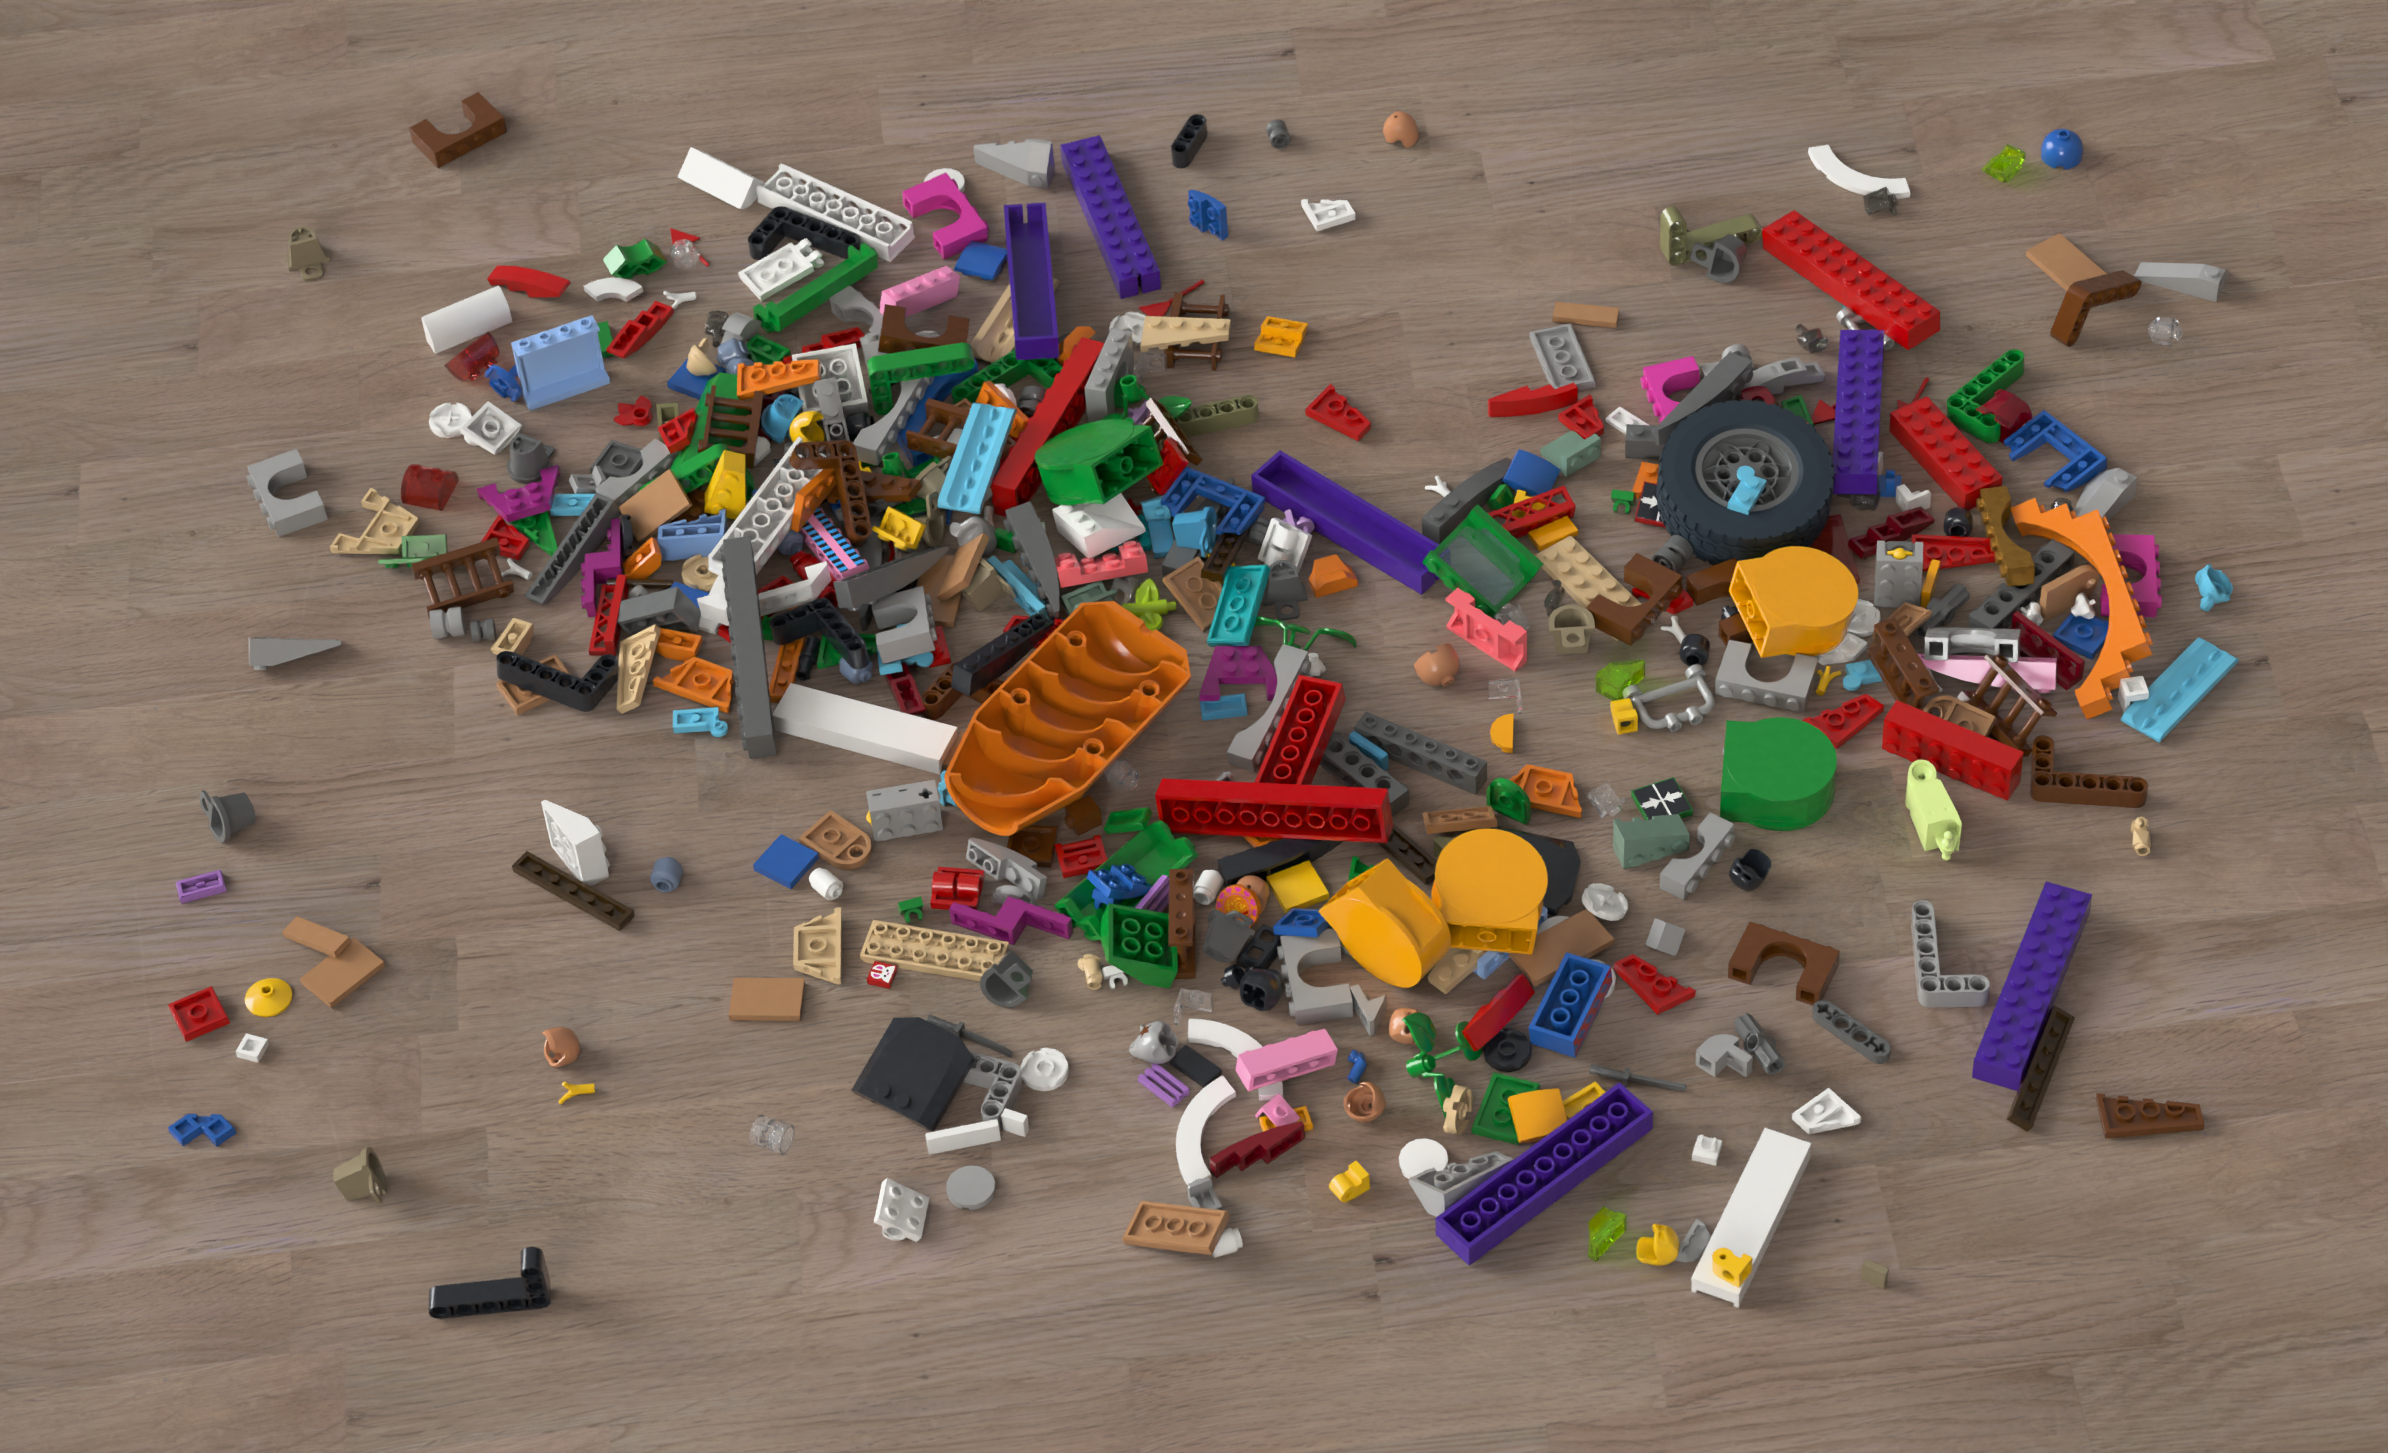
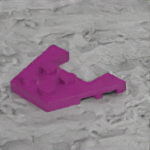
[477,465,561,522]
[1199,646,1278,701]

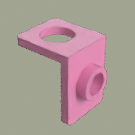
[1255,1093,1299,1127]

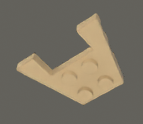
[330,488,420,554]

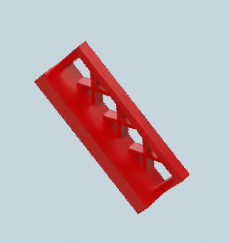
[1488,486,1576,539]
[589,575,629,656]

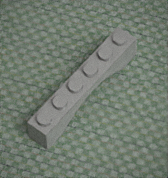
[853,377,934,466]
[1227,644,1311,772]

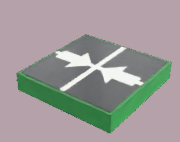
[1631,777,1693,820]

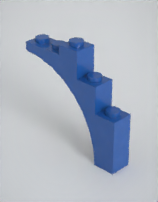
[897,358,978,467]

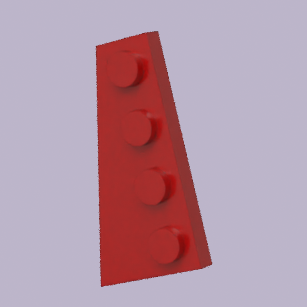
[1911,534,1995,572]

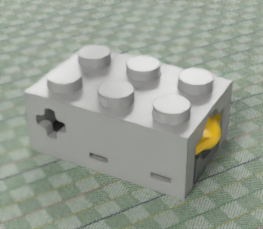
[1874,541,1923,608]
[866,780,943,842]

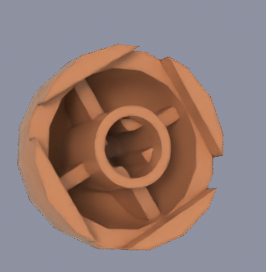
[1414,643,1460,687]

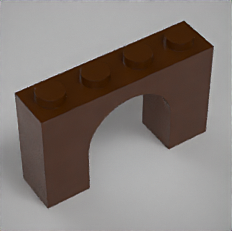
[409,92,507,168]
[878,304,970,354]
[1586,553,1683,646]
[1686,558,1753,647]
[1728,922,1840,1006]

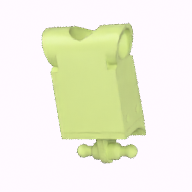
[1905,760,1962,860]

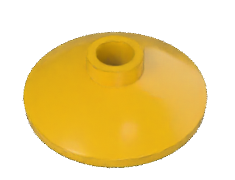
[245,978,293,1017]

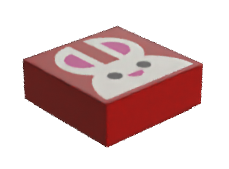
[867,961,898,989]

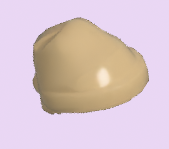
[686,338,717,376]

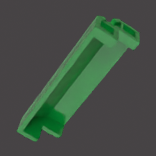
[753,243,878,333]
[670,372,754,484]
[1054,820,1199,941]

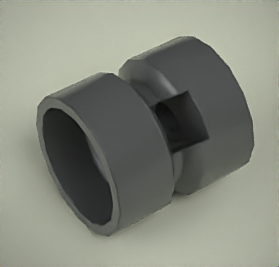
[1017,386,1046,418]
[1652,535,1693,573]

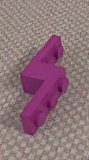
[581,518,623,617]
[949,896,1073,945]

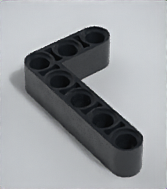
[748,206,861,260]
[769,598,870,669]
[496,651,618,712]
[429,1247,551,1319]

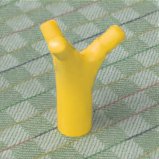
[1816,666,1841,696]
[558,1082,595,1105]

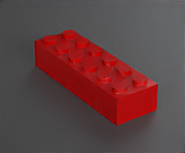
[1889,396,2003,511]
[1255,675,1346,785]
[1882,700,2024,801]

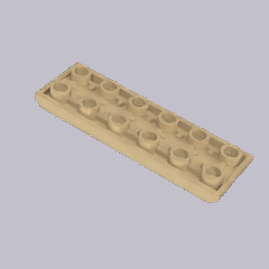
[970,278,1060,363]
[860,920,1009,982]

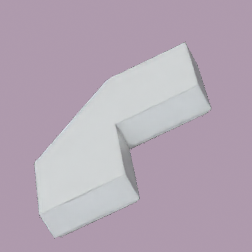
[1812,632,1868,665]

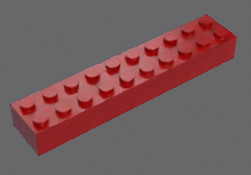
[1762,210,1940,350]
[990,337,1104,517]
[1155,778,1393,843]

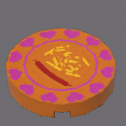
[1216,884,1261,928]

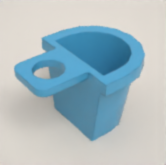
[760,394,804,444]
[1172,506,1218,558]

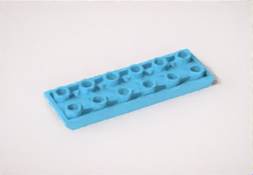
[937,403,1017,514]
[2121,637,2239,743]

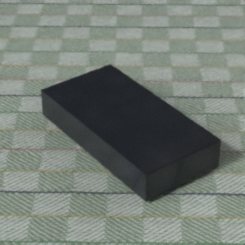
[1170,1045,1222,1088]

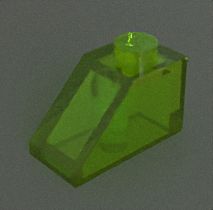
[1595,659,1645,701]

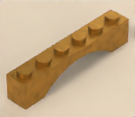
[1976,486,2035,587]

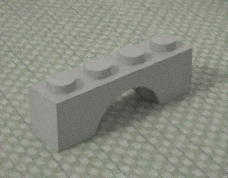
[830,285,883,334]
[595,439,675,513]
[1660,813,1736,900]

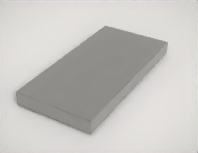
[1529,323,1596,391]

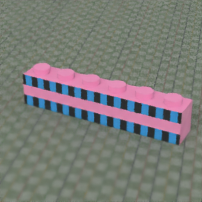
[800,508,870,580]

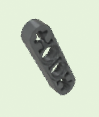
[1812,1000,1891,1064]

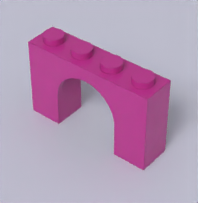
[902,173,989,260]
[1640,356,1700,424]
[2100,534,2162,617]

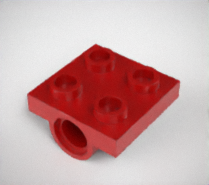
[930,866,985,910]

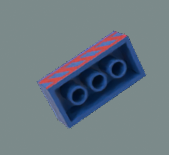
[1529,952,1613,1058]

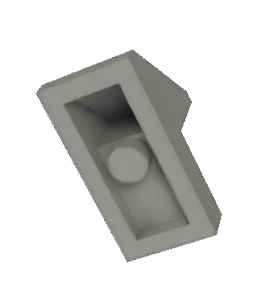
[1350,984,1387,1036]

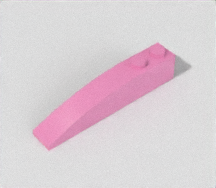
[1918,654,2057,693]

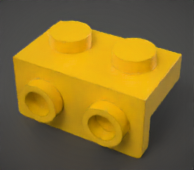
[872,507,926,551]

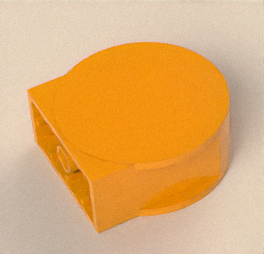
[1729,546,1858,658]
[1431,829,1548,955]
[1318,858,1451,988]

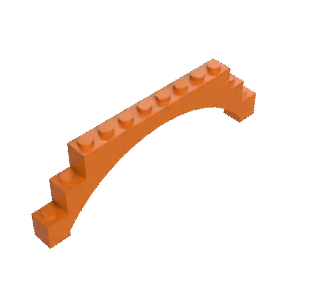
[2010,498,2153,720]

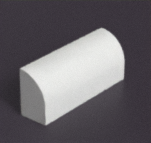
[678,147,764,209]
[421,285,512,354]

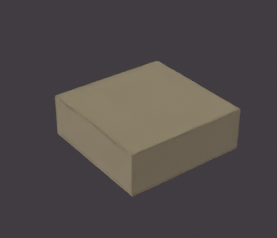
[1861,1259,1889,1289]

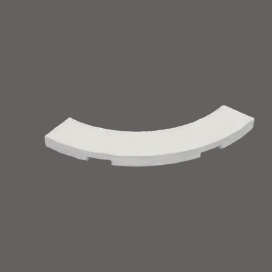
[1808,145,1910,199]
[1188,1019,1283,1100]
[1176,1076,1236,1185]

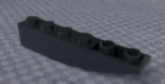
[951,613,1054,697]
[1217,838,1344,888]

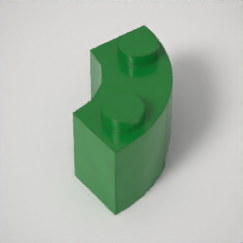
[603,238,667,279]

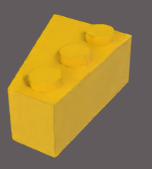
[704,450,747,520]

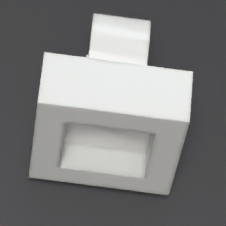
[1102,965,1128,989]
[1692,1135,1722,1166]

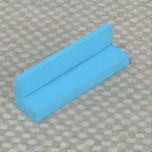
[987,556,1061,619]

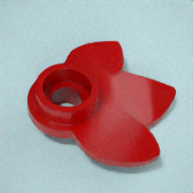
[613,395,652,426]

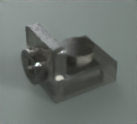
[1863,187,1898,216]

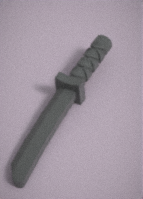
[927,1015,1013,1057]
[1589,1064,1687,1091]

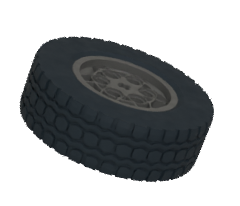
[1656,400,1834,565]

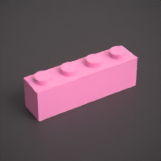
[880,266,960,318]
[1236,1028,1338,1091]

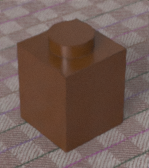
[1064,795,1102,836]

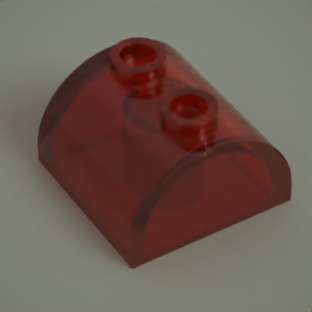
[444,331,499,382]
[401,464,459,511]

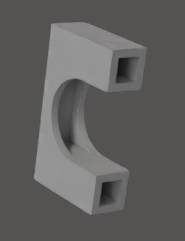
[1085,328,1135,423]
[246,449,328,537]
[872,586,938,664]
[1924,627,2021,662]
[1715,640,1819,713]
[1277,929,1353,1025]

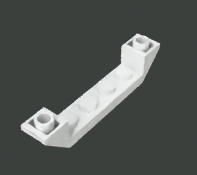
[697,562,831,626]

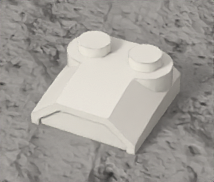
[460,401,522,455]

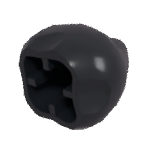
[1240,966,1283,1011]

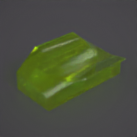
[1981,145,2026,182]
[1588,1206,1627,1262]

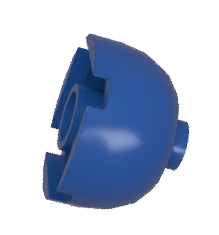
[2041,129,2083,169]

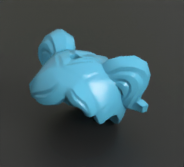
[2195,564,2233,611]

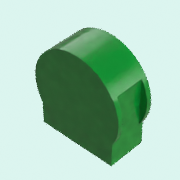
[1035,419,1163,505]
[1720,717,1837,831]

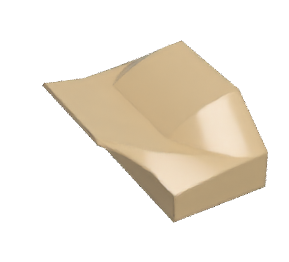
[490,618,534,655]

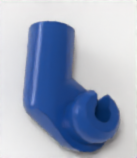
[1347,1050,1367,1084]

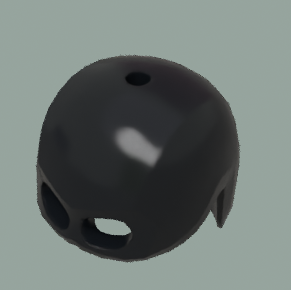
[1729,849,1771,892]

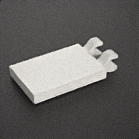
[738,239,824,302]

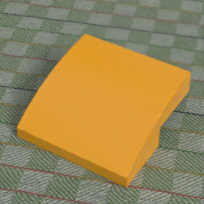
[1254,316,1308,358]
[1508,1088,1567,1143]

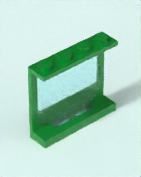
[1422,504,1544,619]

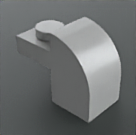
[720,312,762,345]
[1696,1034,1753,1077]

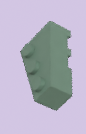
[1613,814,1690,869]

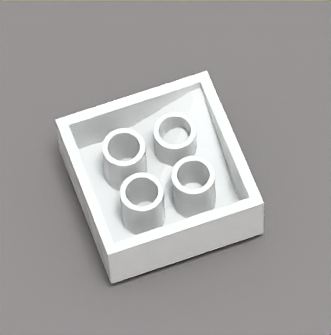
[792,344,868,422]
[1052,493,1146,559]
[541,800,610,887]

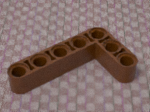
[2050,270,2142,347]
[789,440,872,547]
[921,661,1004,720]
[2030,735,2148,808]

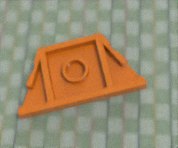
[653,656,734,714]
[1509,764,1582,818]

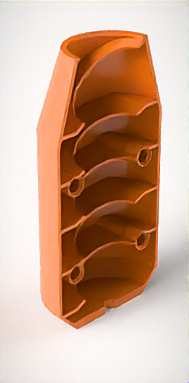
[944,601,1191,836]

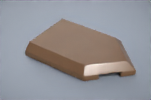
[1870,602,1932,648]

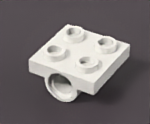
[1257,518,1312,574]
[874,1178,929,1242]

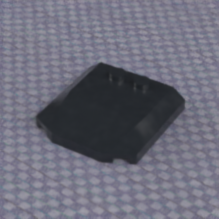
[1491,826,1581,915]
[851,1017,975,1132]

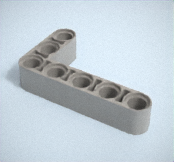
[1911,900,1990,1008]
[963,1051,1022,1130]

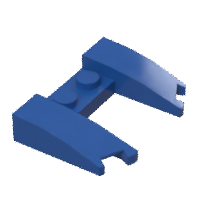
[2004,410,2107,492]
[1161,466,1265,535]

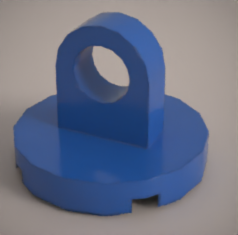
[485,364,522,402]

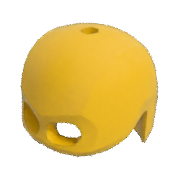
[789,411,825,443]
[1636,1223,1680,1266]

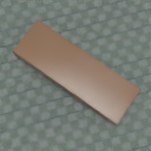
[1552,302,1619,328]
[282,916,351,958]

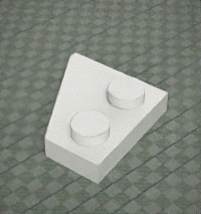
[1301,199,1356,231]
[1792,1088,1861,1134]

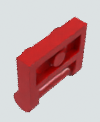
[1146,437,1189,495]
[1054,834,1107,879]

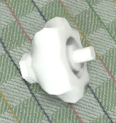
[2071,593,2096,619]
[2020,602,2044,626]
[1307,653,1326,677]

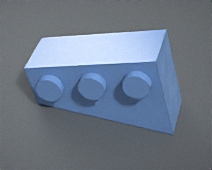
[657,509,729,561]

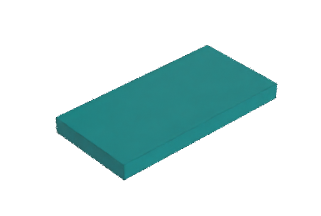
[1206,565,1271,647]

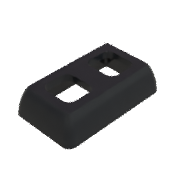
[1236,924,1286,970]

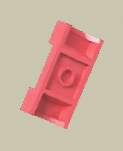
[1054,541,1148,588]
[1446,588,1527,672]

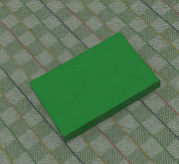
[1471,1072,1540,1145]

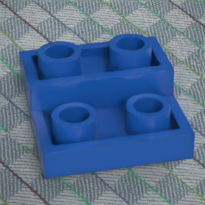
[1188,189,1228,241]
[954,241,1008,280]
[1502,449,1560,496]
[1087,864,1152,899]

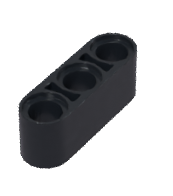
[1171,114,1207,168]

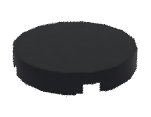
[621,514,633,558]
[1483,1029,1532,1072]

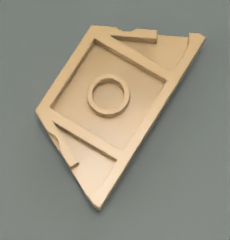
[793,907,842,985]

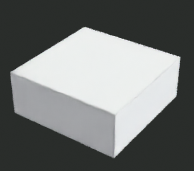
[235,1034,269,1063]
[1001,1108,1029,1137]

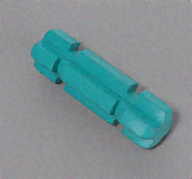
[1136,514,1152,552]

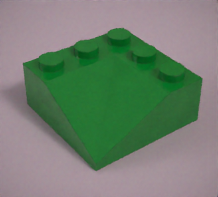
[1101,903,1178,989]

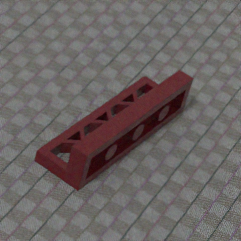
[2009,611,2085,691]

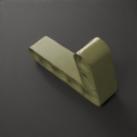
[1660,206,1763,266]
[1155,395,1259,450]

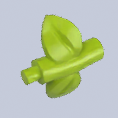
[1122,578,1176,631]

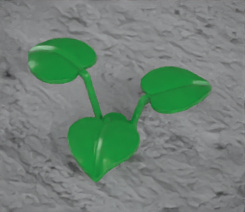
[1102,375,1192,425]
[882,452,940,516]
[1254,616,1357,651]
[1402,1013,1482,1120]

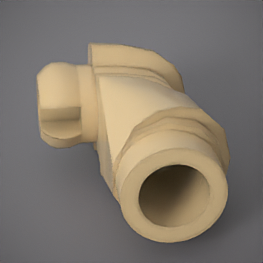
[2131,817,2151,856]
[1078,954,1104,990]

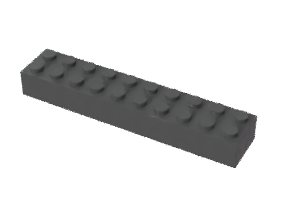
[720,536,777,759]

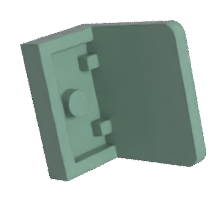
[1540,431,1601,477]
[1060,581,1117,616]

